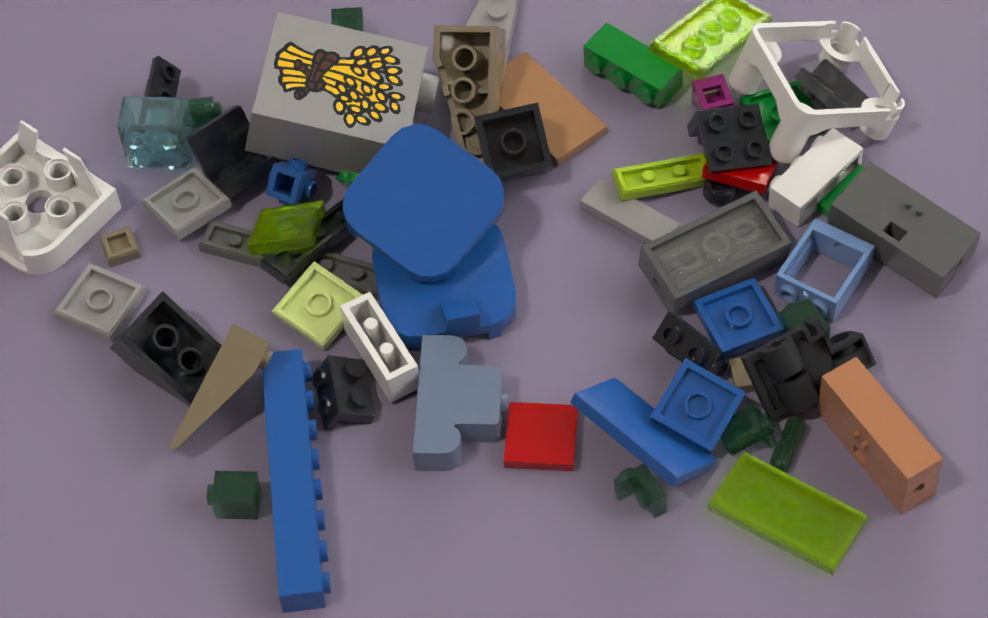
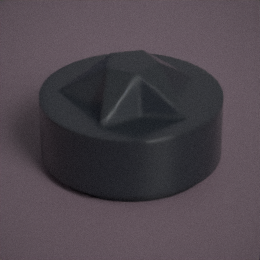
[702,179,736,204]

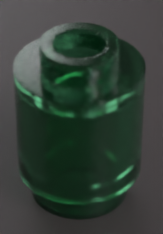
[175,96,222,131]

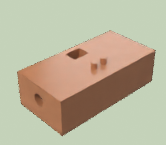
[818,357,943,515]

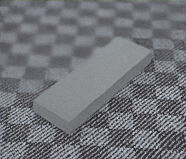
[580,179,680,244]

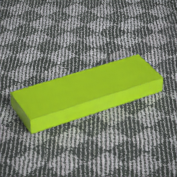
[611,153,706,201]

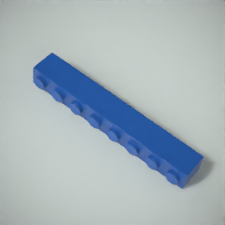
[262,349,331,613]

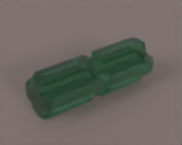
[769,416,806,473]

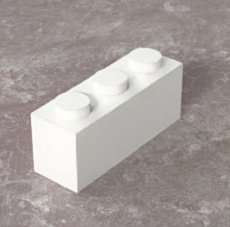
[768,128,863,227]
[340,292,419,403]

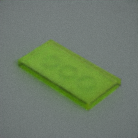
[649,0,772,80]
[708,451,868,576]

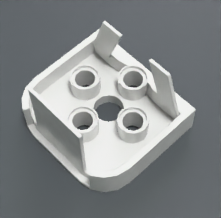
[0,120,122,275]

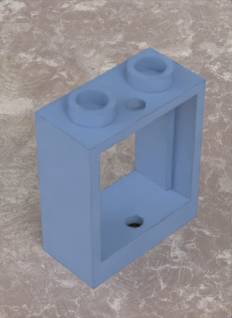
[774,218,875,322]

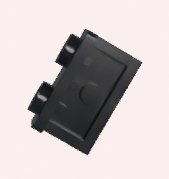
[138,56,181,135]
[794,59,870,109]
[652,312,729,376]
[313,355,376,430]

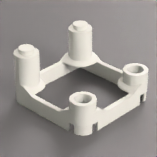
[729,21,905,164]

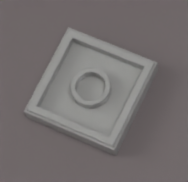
[142,167,232,241]
[54,263,147,343]

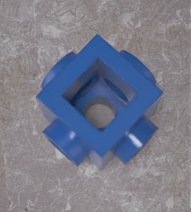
[265,157,318,207]

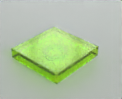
[247,200,326,255]

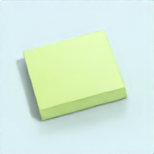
[272,261,363,351]

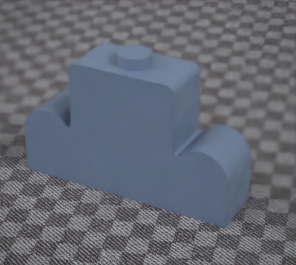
[413,335,509,471]

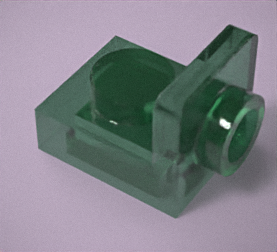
[721,404,777,456]
[614,464,667,518]

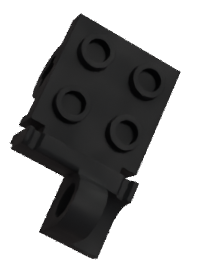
[740,316,876,420]

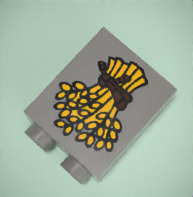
[245,11,439,174]

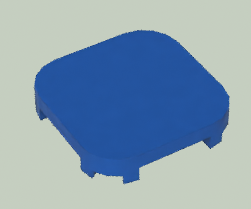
[343,124,504,284]
[372,223,516,351]

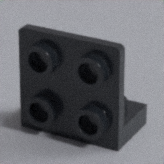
[687,103,772,173]
[186,105,280,199]

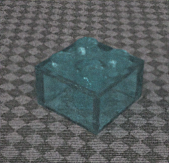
[117,97,194,169]

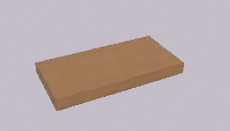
[499,52,607,166]

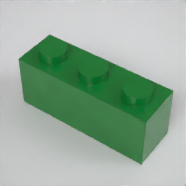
[583,22,683,110]

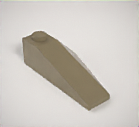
[433,25,506,155]
[169,323,273,451]

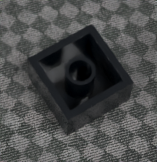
[474,102,553,182]

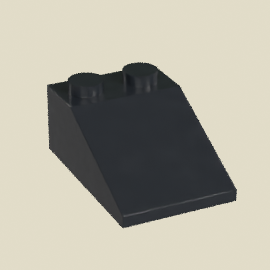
[110,291,222,407]

